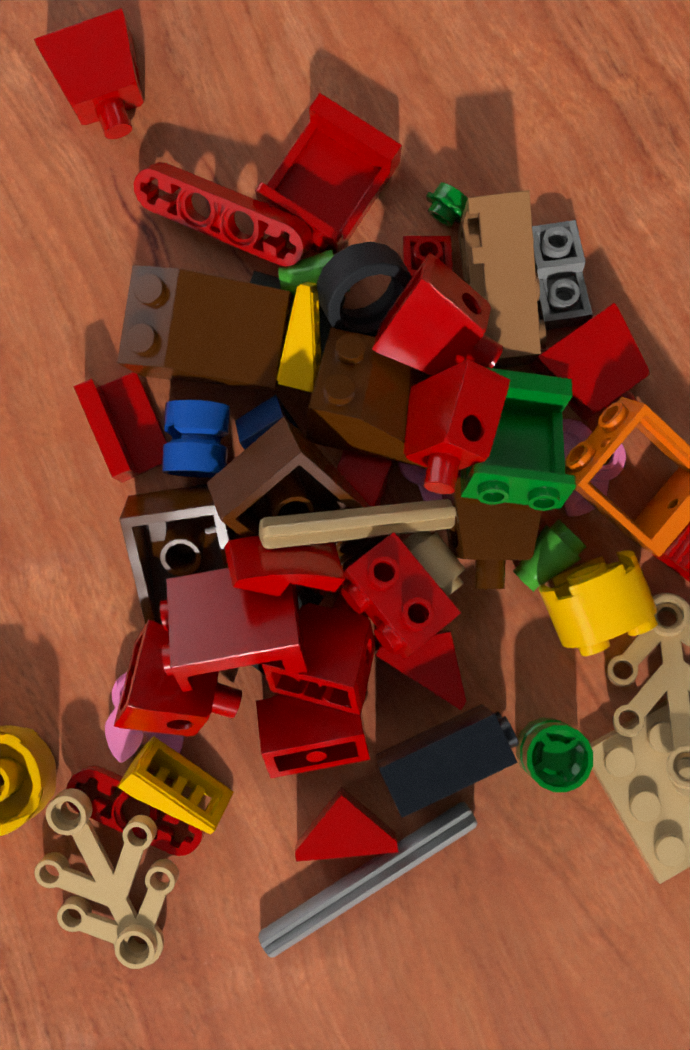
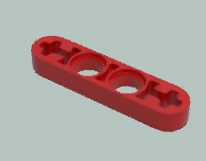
[134,162,313,267]

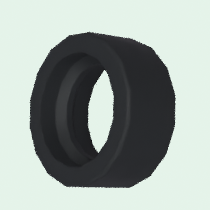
[317,242,412,337]

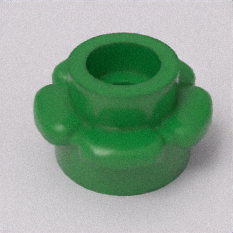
[426,182,468,227]

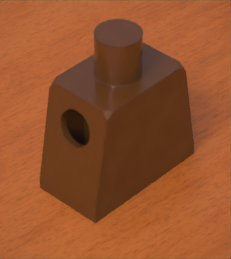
[441,477,542,589]

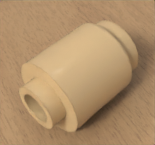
[403,531,465,596]

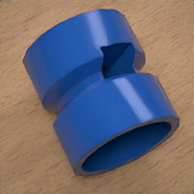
[162,400,230,478]

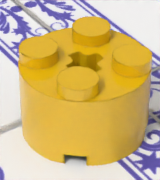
[539,550,658,656]
[0,725,57,836]

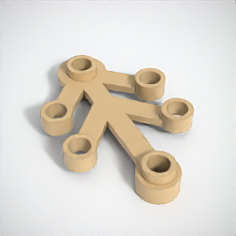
[607,593,690,789]
[34,788,179,969]

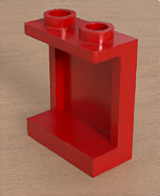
[255,93,402,254]
[160,568,307,692]

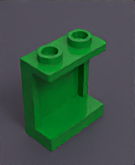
[461,367,576,511]

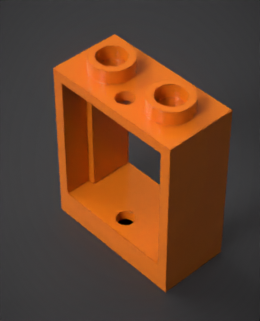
[565,397,690,557]

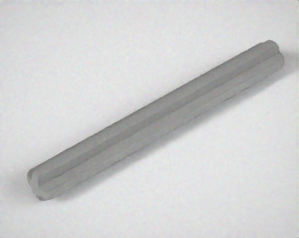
[258,802,478,958]

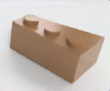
[458,190,547,369]

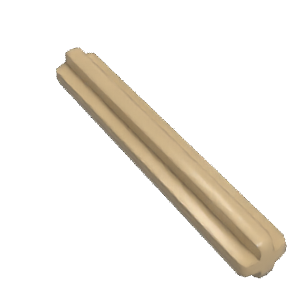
[259,499,457,549]

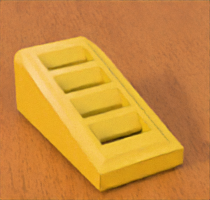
[277,281,321,392]
[117,736,234,835]

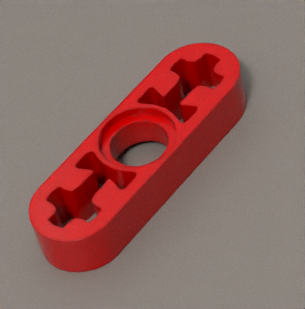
[66,766,205,856]

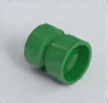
[516,718,593,792]

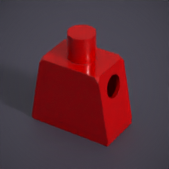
[34,8,144,139]
[372,253,503,376]
[530,303,650,421]
[403,359,510,494]
[262,593,375,715]
[114,620,242,736]

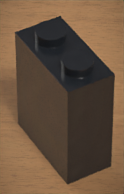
[376,704,519,818]

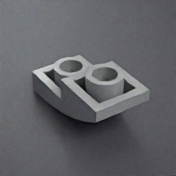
[532,220,593,330]

